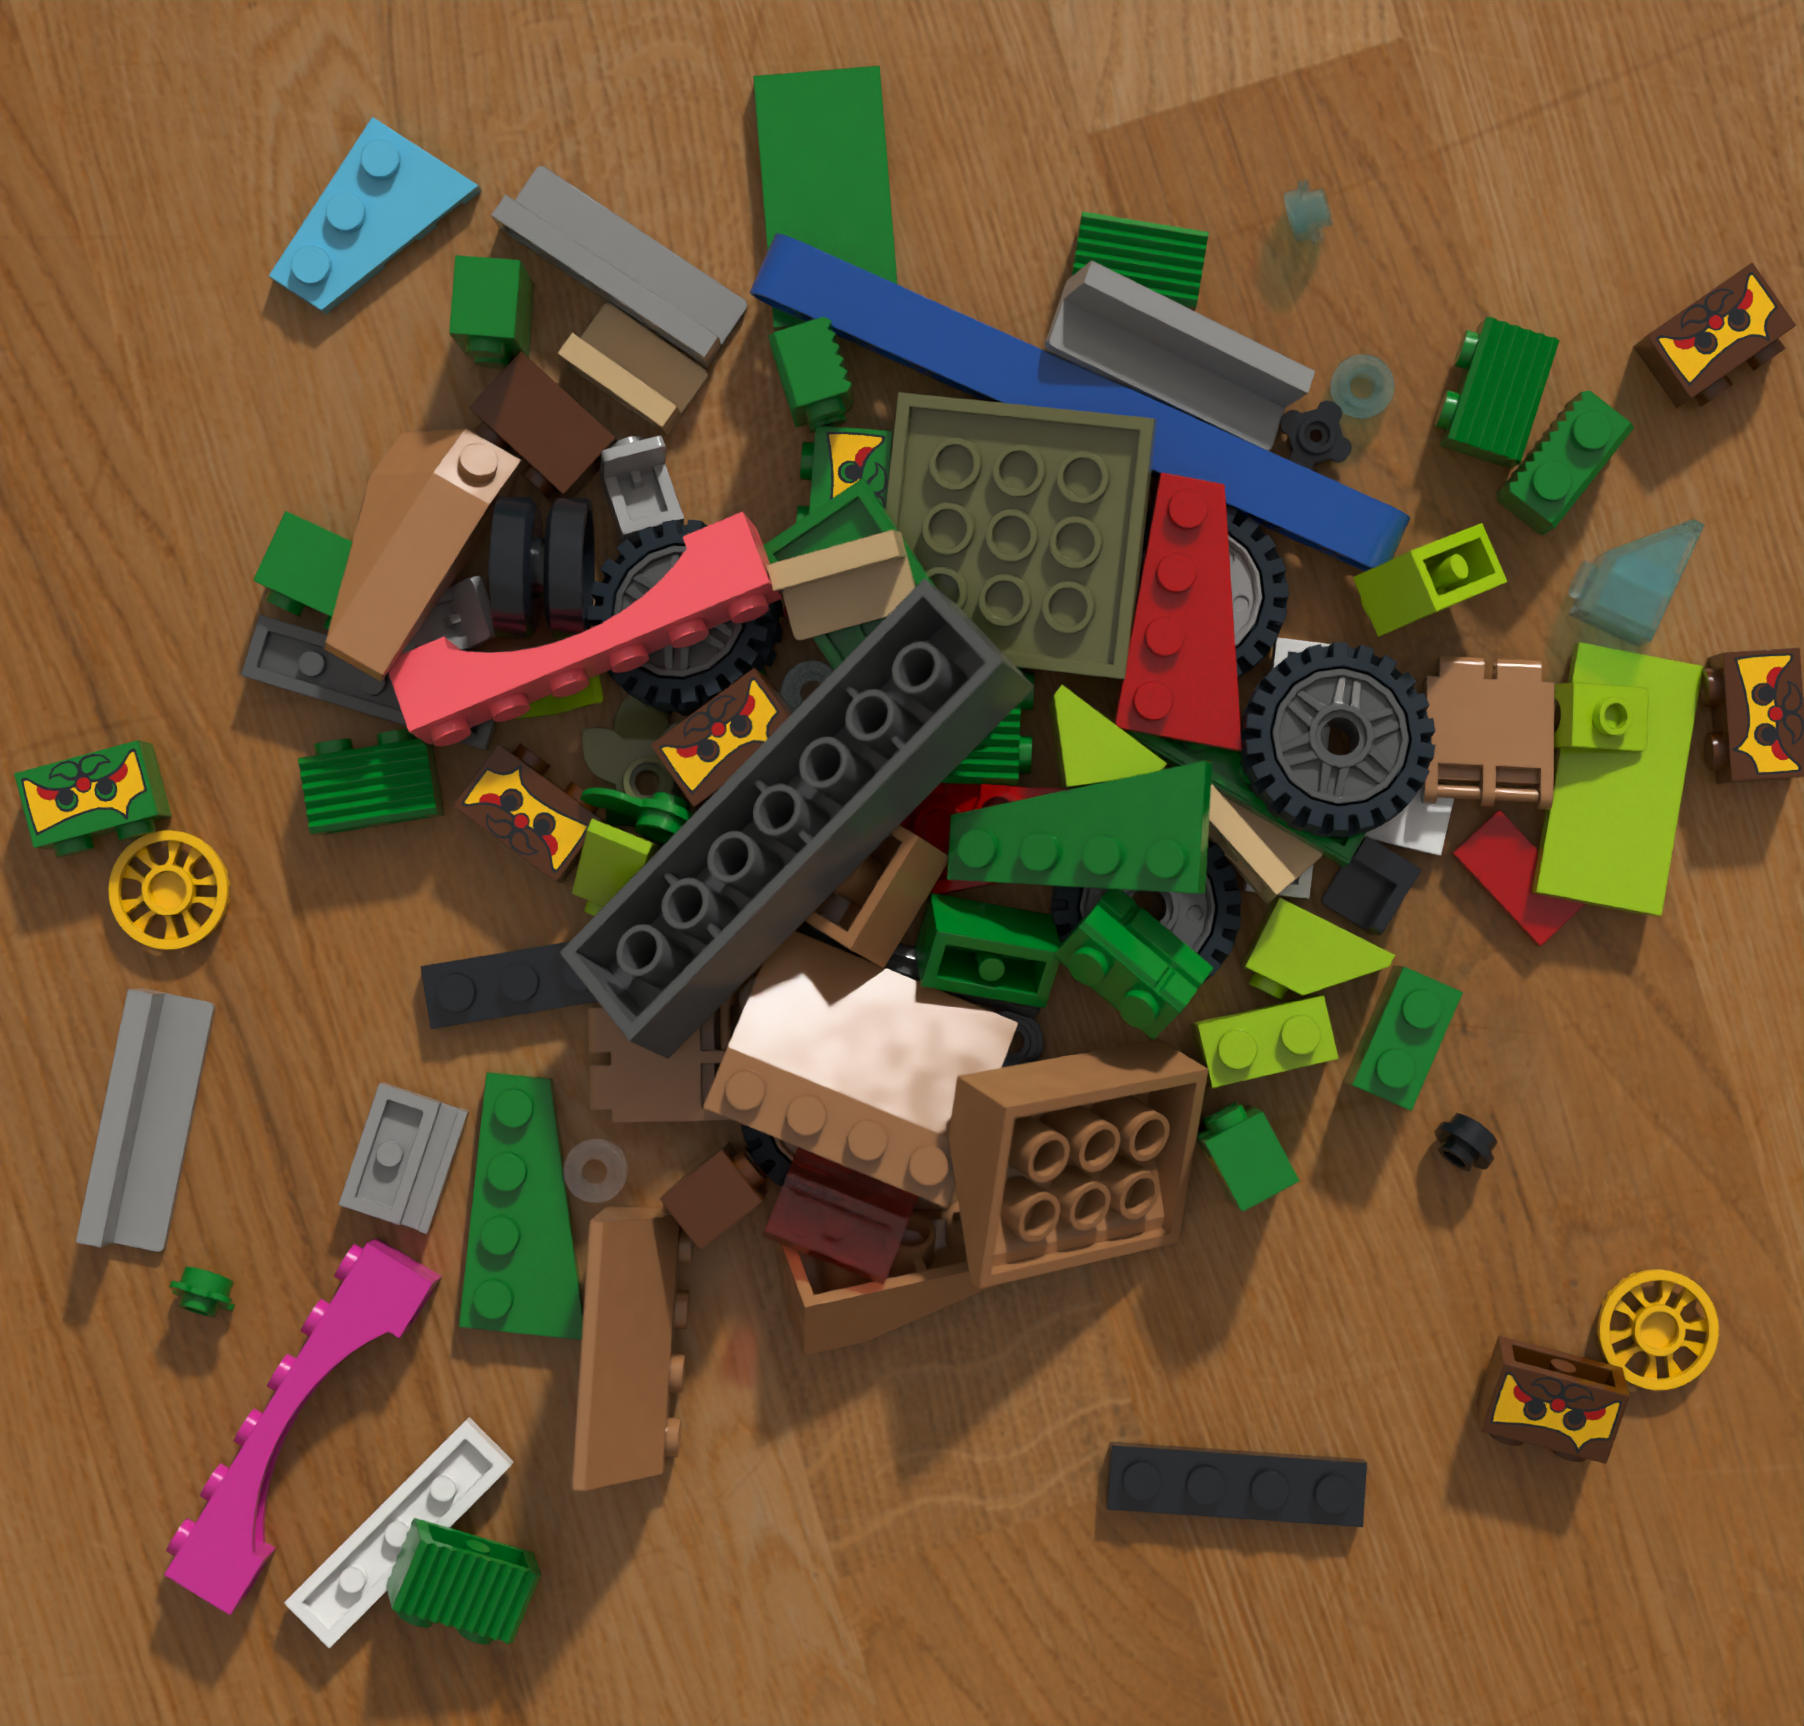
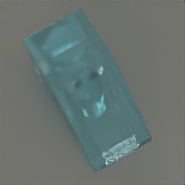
[1568,519,1705,647]

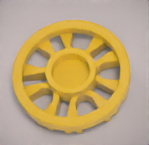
[108,830,230,950]
[1596,1269,1719,1390]

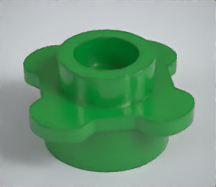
[169,1267,235,1318]

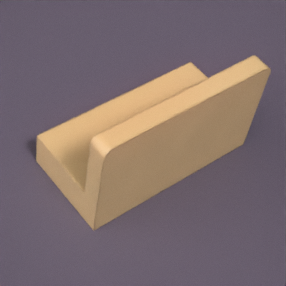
[558,303,708,436]
[766,530,916,640]
[1208,784,1323,904]

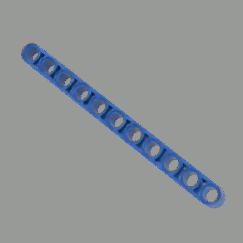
[749,233,1411,572]

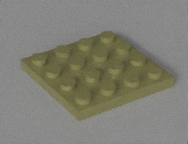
[886,392,1157,679]

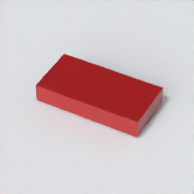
[1450,810,1585,946]

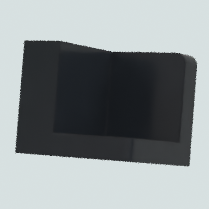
[1321,836,1422,935]

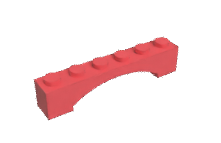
[388,512,783,746]

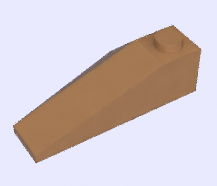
[324,428,521,682]
[769,1200,995,1356]

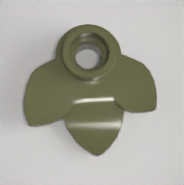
[582,695,687,799]

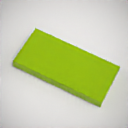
[1531,642,1703,917]

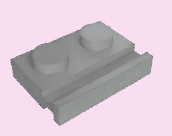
[338,1082,470,1234]

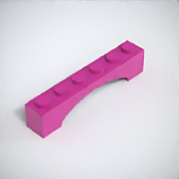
[164,1237,442,1615]

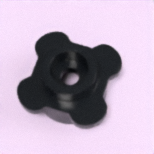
[1280,401,1351,470]

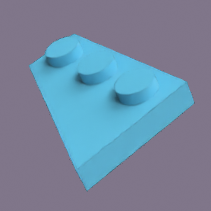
[269,117,482,315]

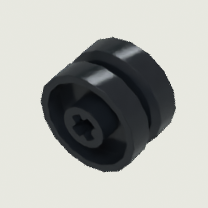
[488,497,595,640]

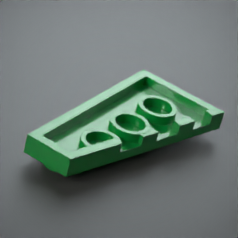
[947,761,1212,894]
[459,1072,584,1340]

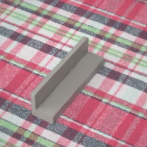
[491,166,748,368]
[1045,261,1315,451]
[76,988,216,1252]

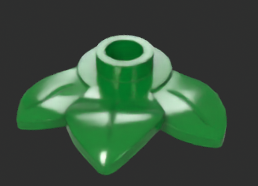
[580,787,694,845]

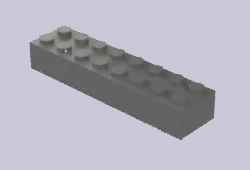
[559,578,1035,1059]

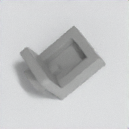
[600,436,684,543]
[401,576,496,654]

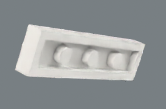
[284,1417,514,1648]

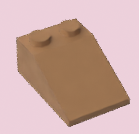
[805,825,948,968]

